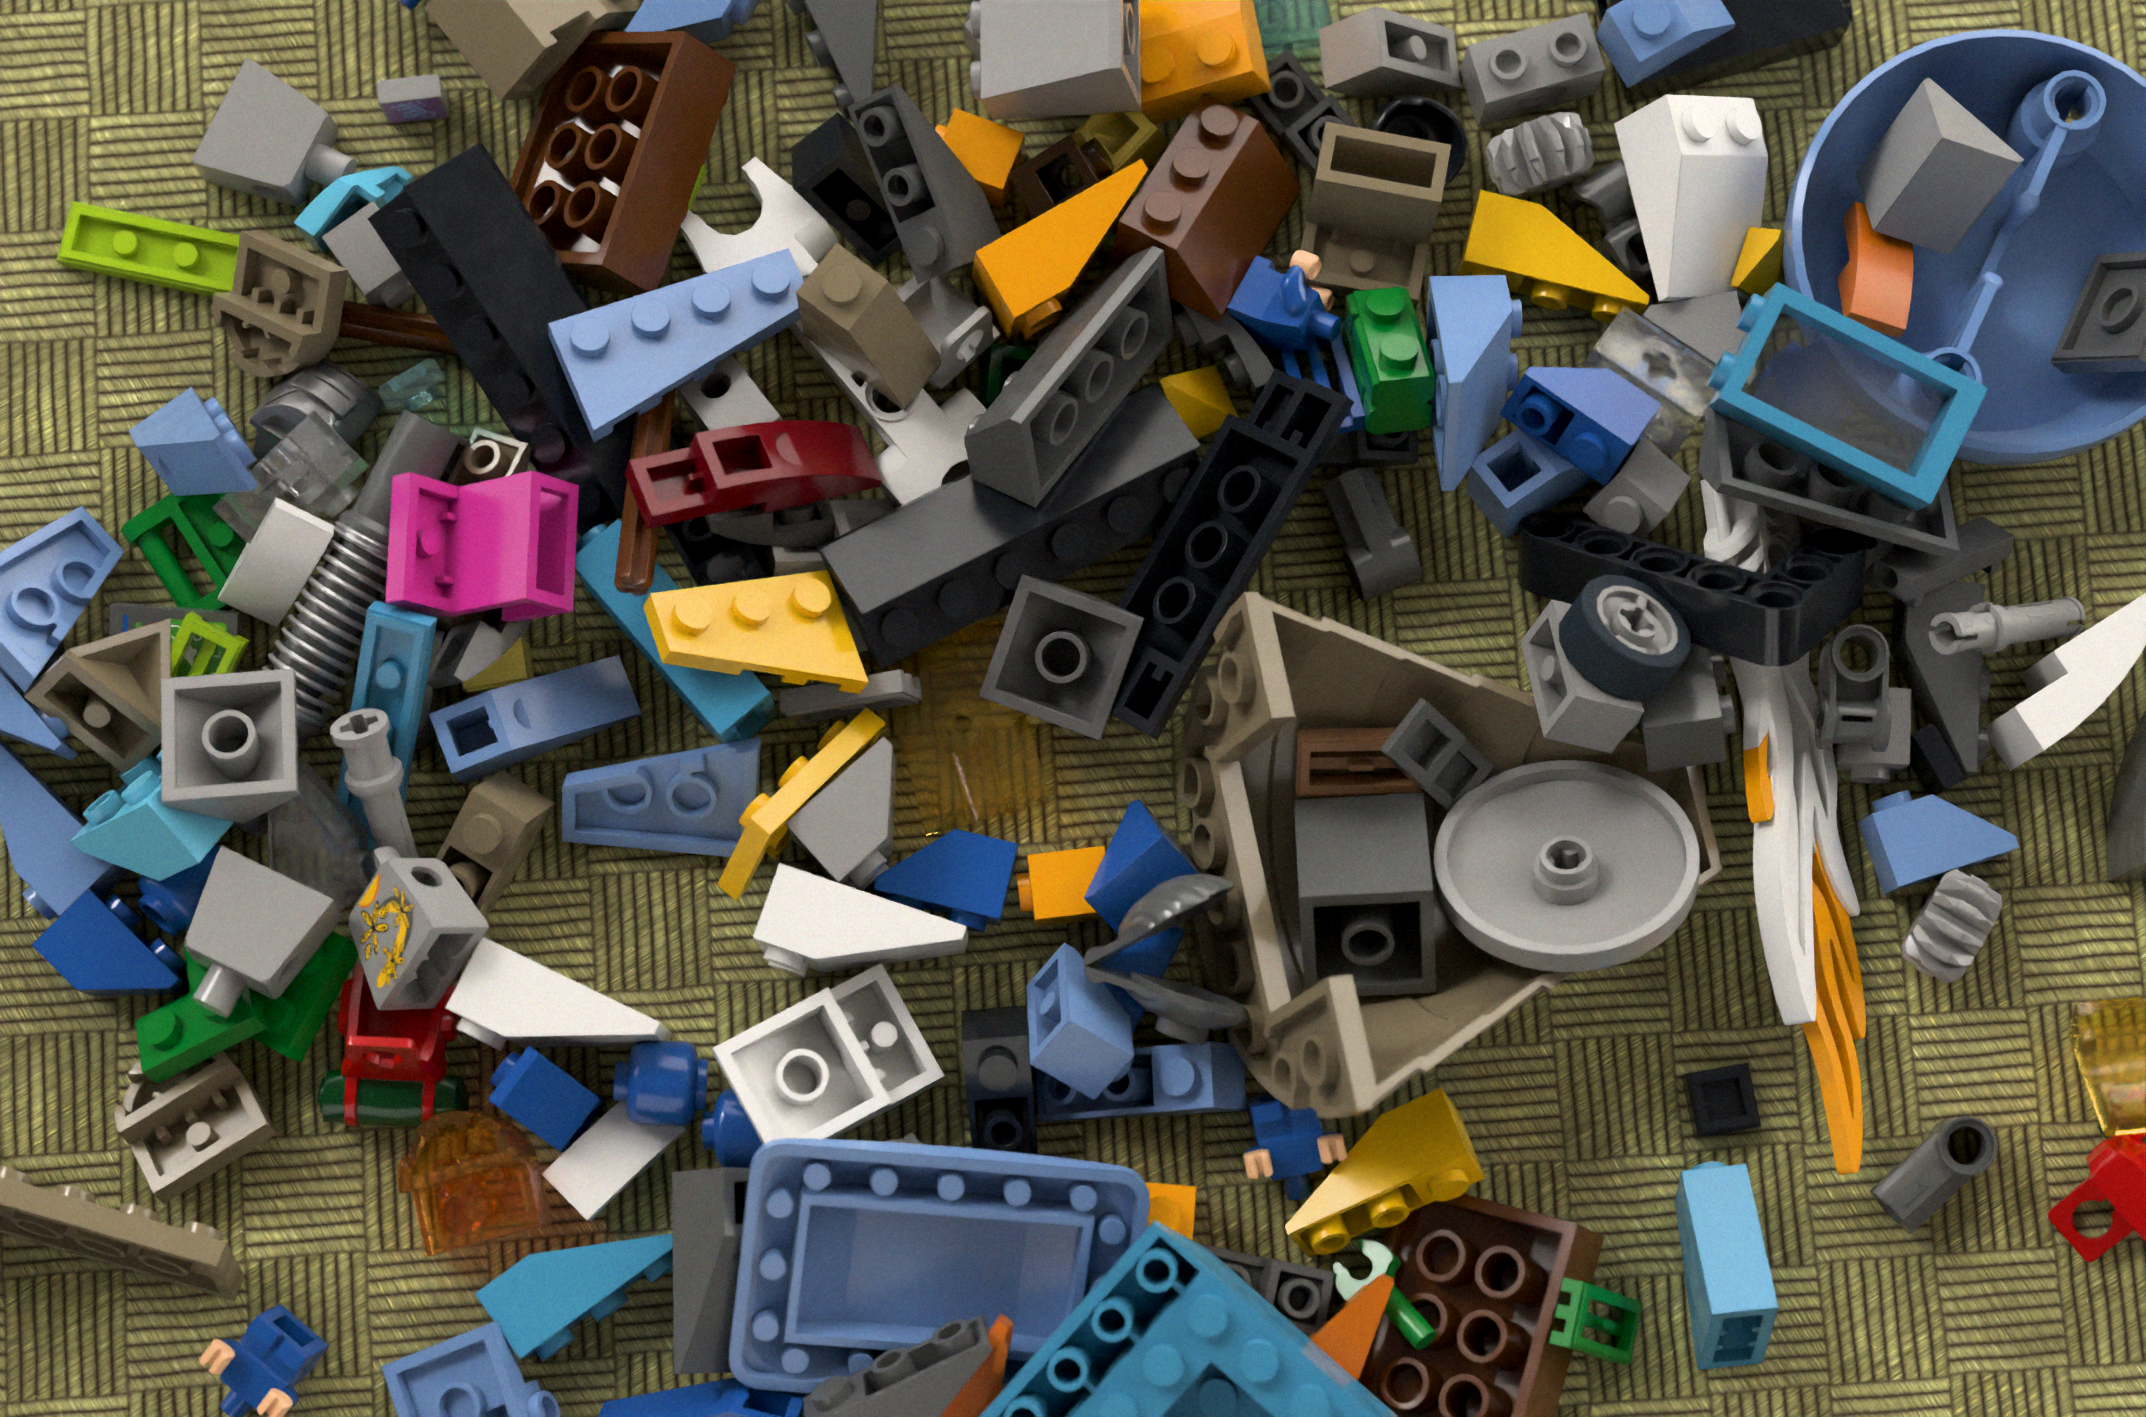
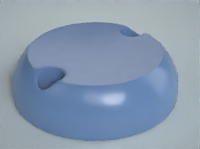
[1782,29,2146,466]

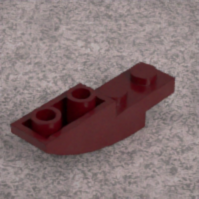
[625,420,883,529]

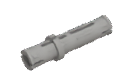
[1929,596,2086,655]

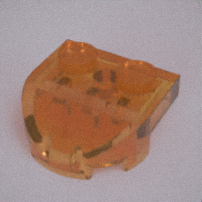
[397,1110,553,1257]

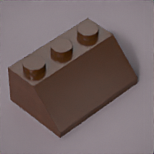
[1108,93,1302,323]

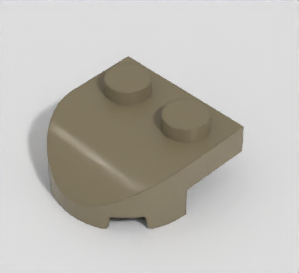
[213,230,349,378]
[114,1051,278,1204]

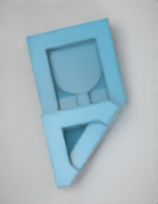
[294,166,414,255]

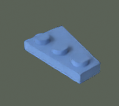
[0,506,125,693]
[562,737,761,857]

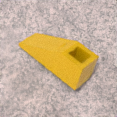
[1457,190,1650,325]
[1285,1088,1485,1258]

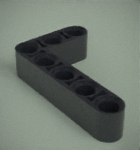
[1517,512,1867,667]

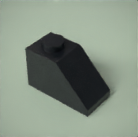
[791,112,903,267]

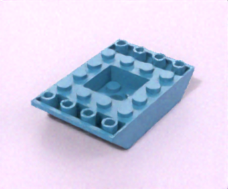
[979,1220,1398,1417]

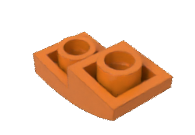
[1837,201,1913,338]

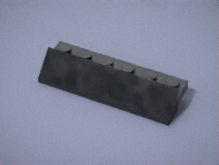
[367,143,686,537]
[1110,369,1354,740]
[817,382,1201,669]

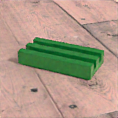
[1549,1278,1643,1366]

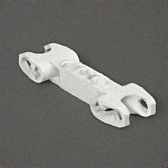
[679,157,986,508]

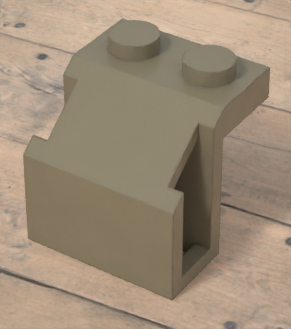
[424,0,639,101]
[1300,122,1451,310]

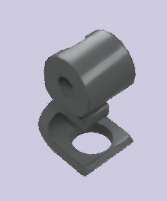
[1563,160,1652,284]

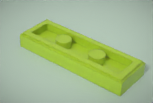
[56,201,240,297]

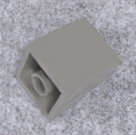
[970,0,1141,120]

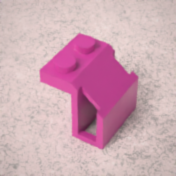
[385,471,579,622]

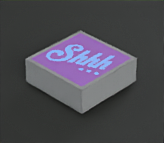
[377,74,451,124]

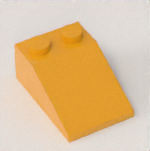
[1140,0,1272,124]
[971,158,1148,341]

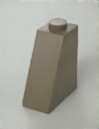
[796,242,941,411]

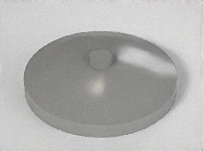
[1434,760,1700,972]

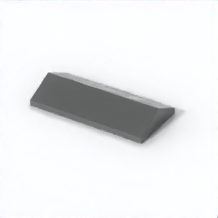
[1698,397,1960,560]

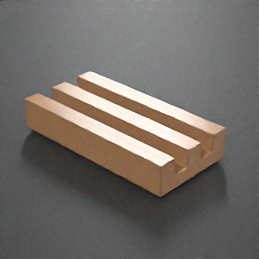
[1292,727,1423,797]

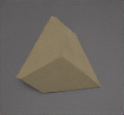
[24,618,171,773]

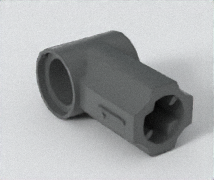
[1321,466,1423,602]
[1870,1116,1998,1233]

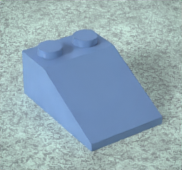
[1425,275,1522,491]

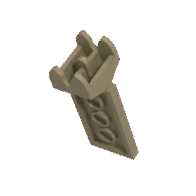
[0,1166,244,1301]

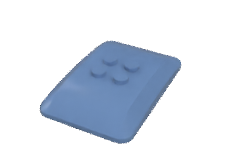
[729,1138,1150,1393]

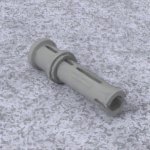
[330,708,420,858]

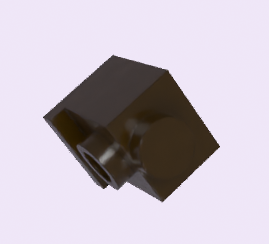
[1008,133,1114,218]

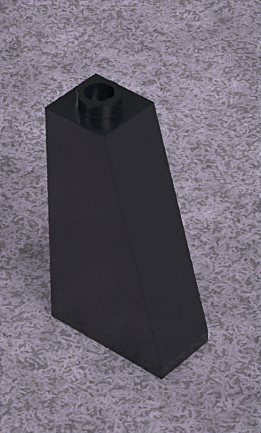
[1593,0,1853,105]

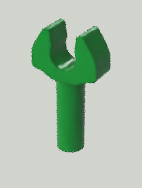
[1333,1238,1436,1350]

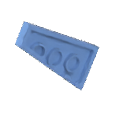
[548,248,804,443]

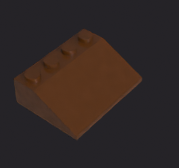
[509,31,737,295]
[1358,1194,1604,1417]

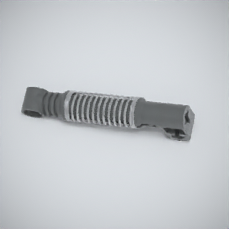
[232,408,470,839]

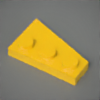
[643,570,869,694]
[717,707,886,901]

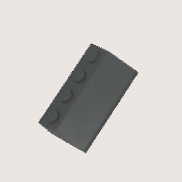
[964,246,1174,508]

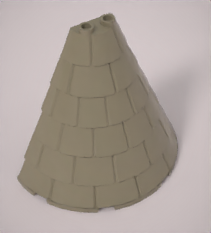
[1178,592,1723,1119]

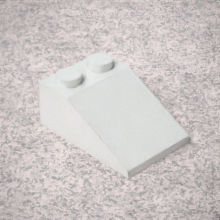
[1614,94,1768,301]
[753,863,969,978]
[446,936,673,1051]

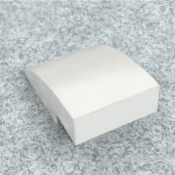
[1984,593,2146,771]
[712,963,944,1145]

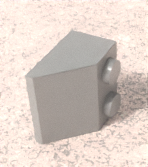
[785,736,897,892]

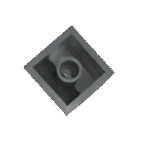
[1294,792,1436,996]

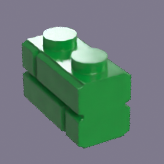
[1342,286,1436,435]

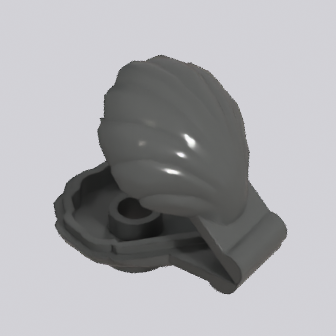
[1084,874,1248,1045]

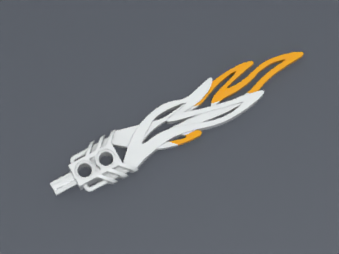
[1700,479,1866,1175]

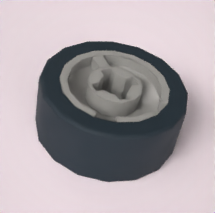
[1559,575,1691,700]

